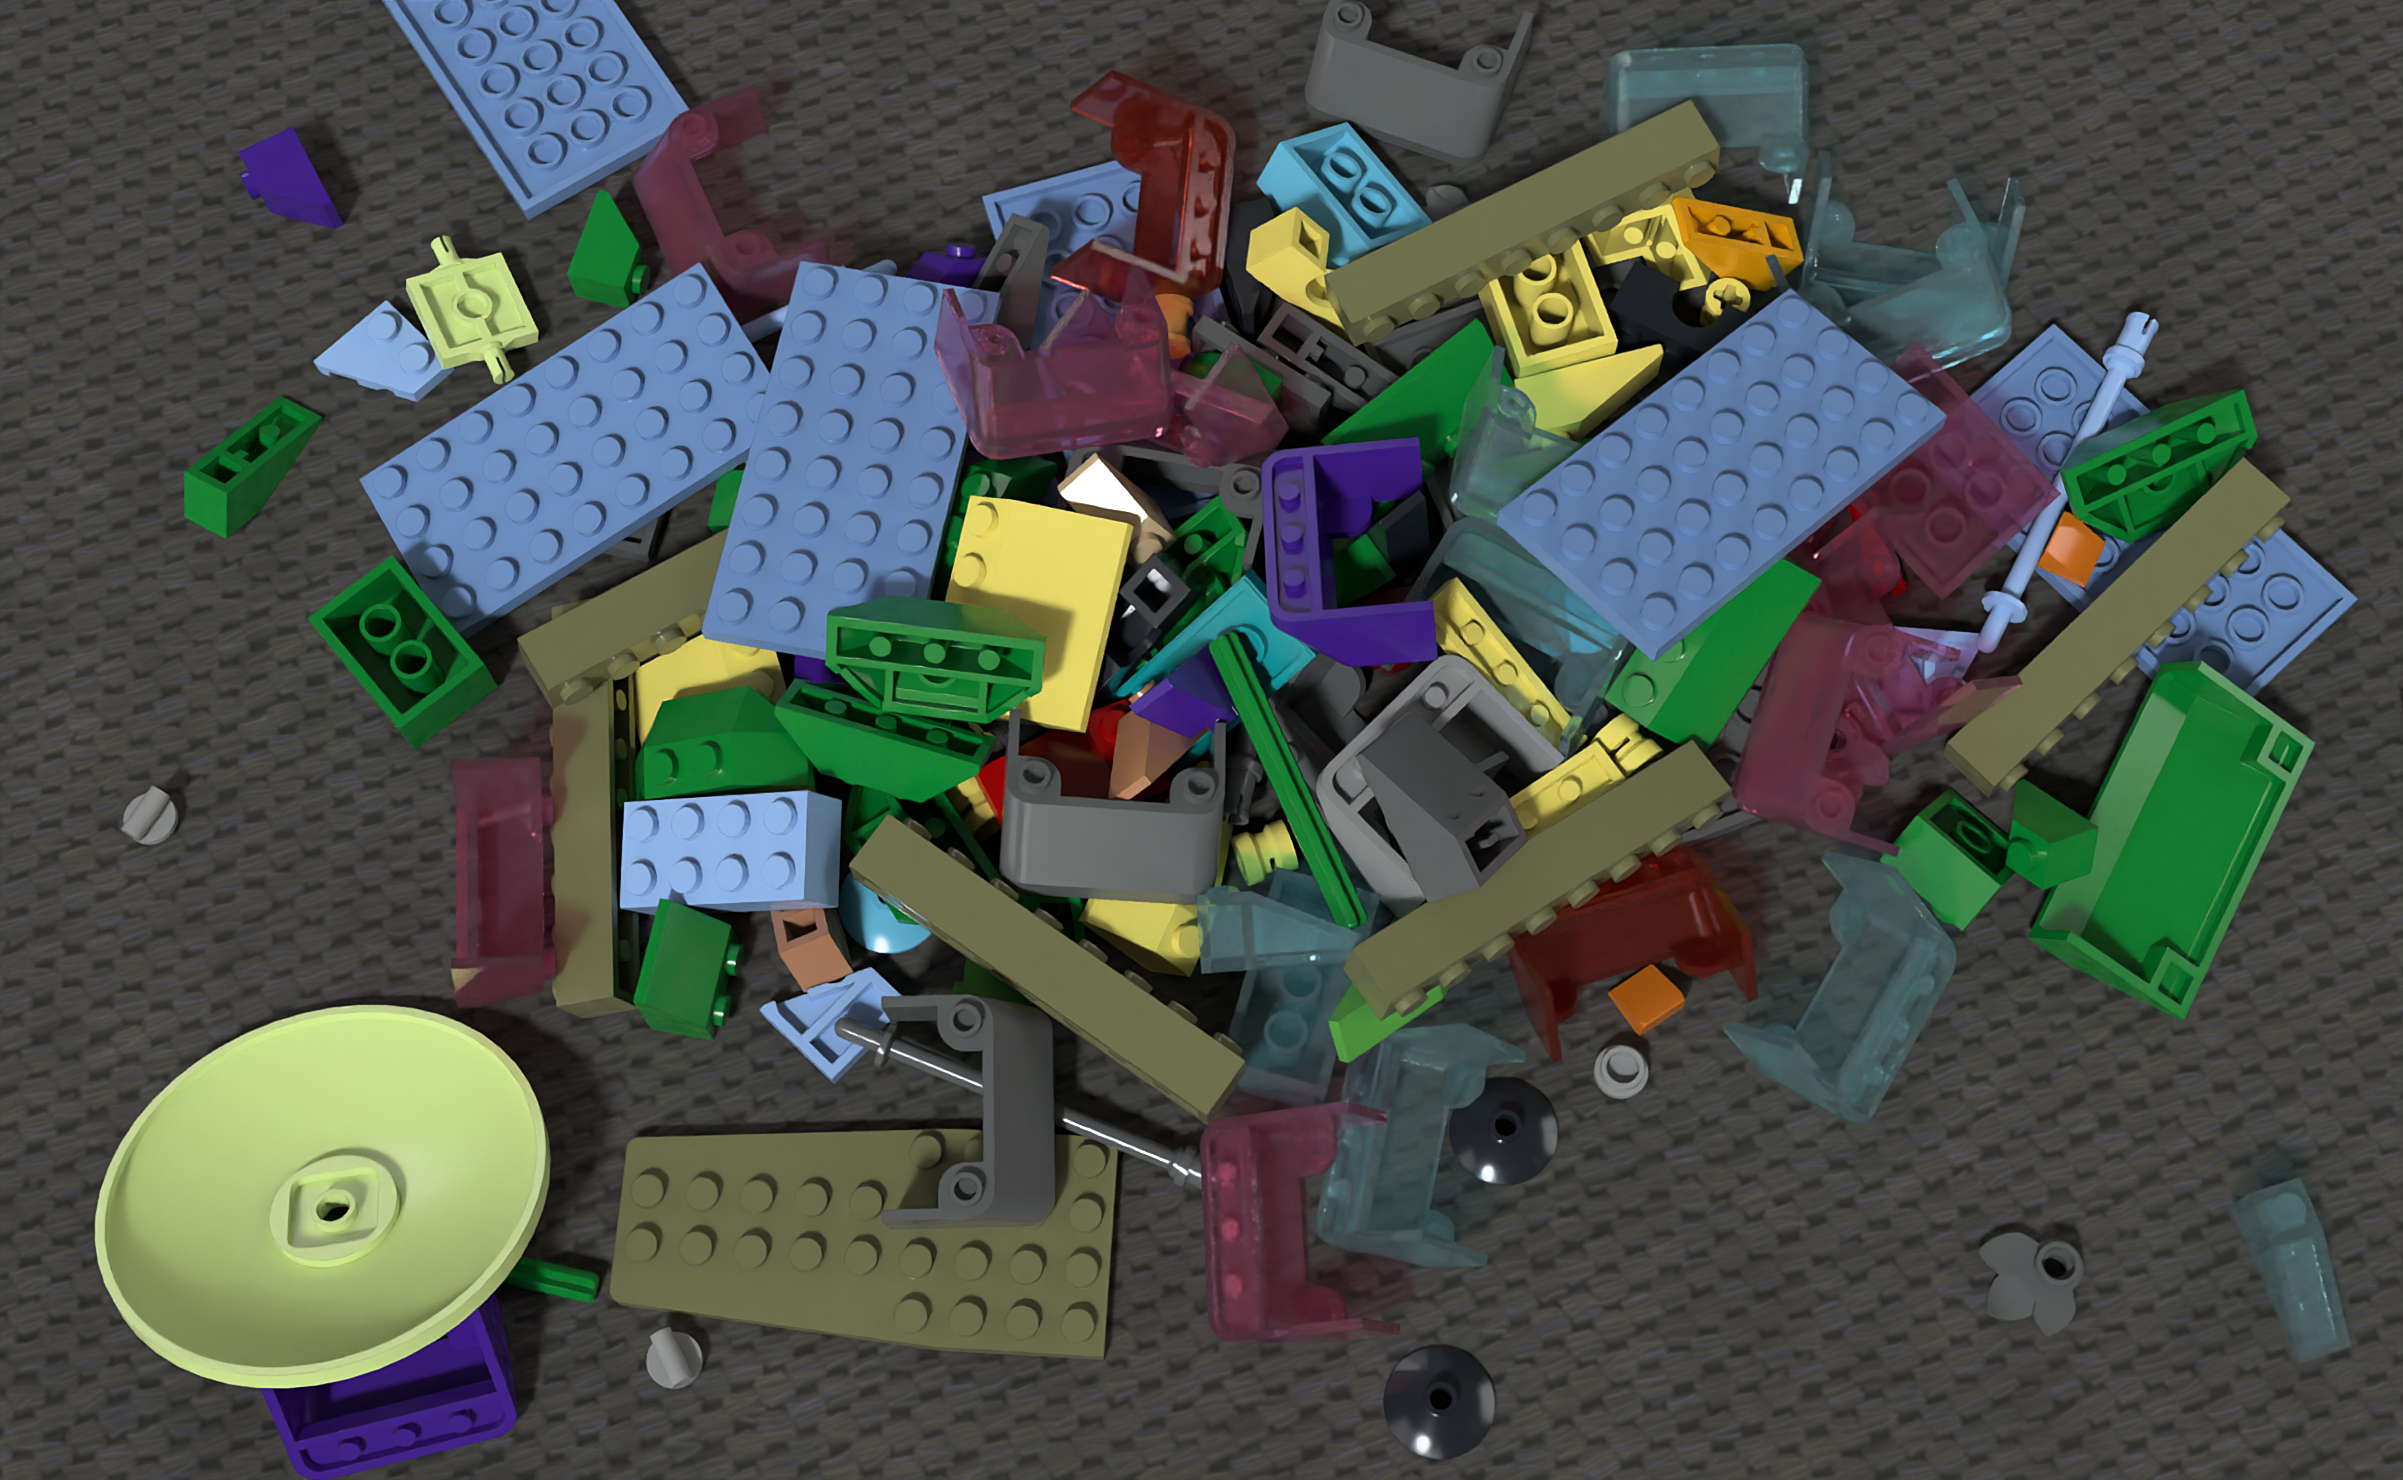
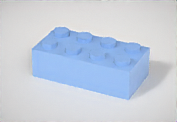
[620,790,842,915]

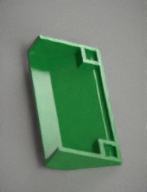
[2028,661,2315,1020]

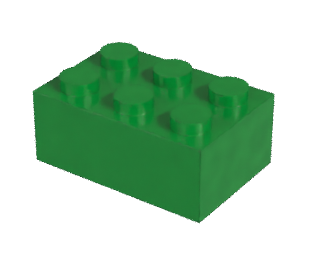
[308,555,498,750]

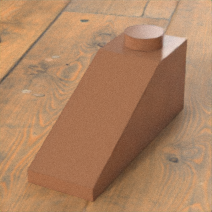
[1108,680,1210,800]
[770,907,853,993]

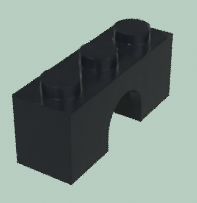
[1607,260,1753,370]
[1092,553,1208,705]

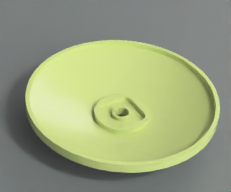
[95,1005,551,1388]

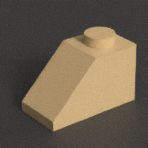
[1057,452,1178,571]

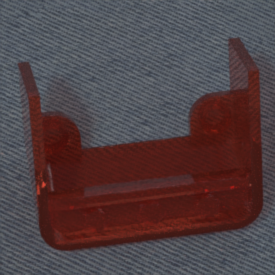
[1050,69,1236,303]
[1507,846,1758,1063]

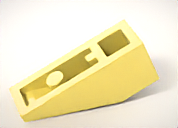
[1510,344,1664,453]

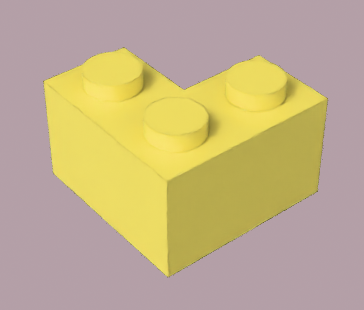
[1583,187,1712,291]

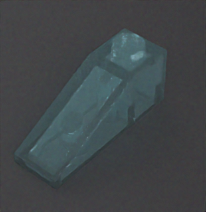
[1196,886,1366,974]
[2230,1177,2351,1365]

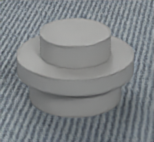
[1593,1044,1649,1099]

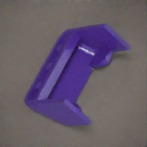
[1261,437,1438,667]
[260,1292,517,1480]

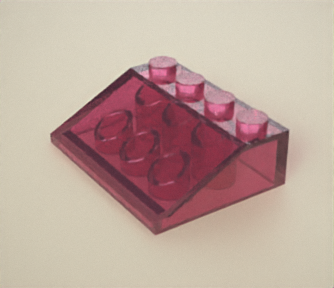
[1850,342,2061,601]

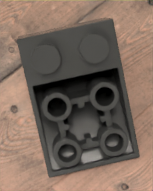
[1355,711,1529,903]

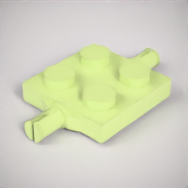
[406,236,539,384]

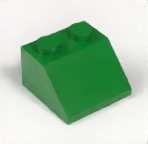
[1879,788,2017,931]
[633,898,744,1041]

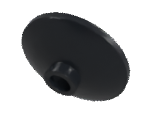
[1449,1078,1558,1186]
[1383,1346,1495,1460]

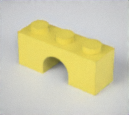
[1246,207,1354,346]

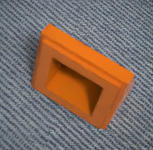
[2036,511,2106,588]
[1608,964,1687,1037]

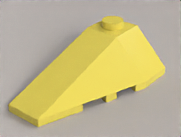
[1079,761,1233,977]

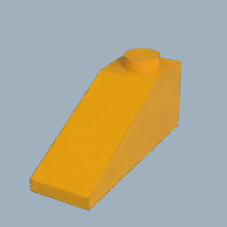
[1672,196,1804,292]

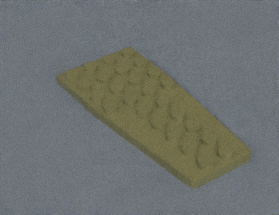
[610,1129,1119,1360]

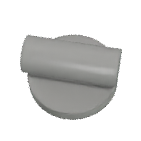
[121,786,178,845]
[646,1327,703,1389]

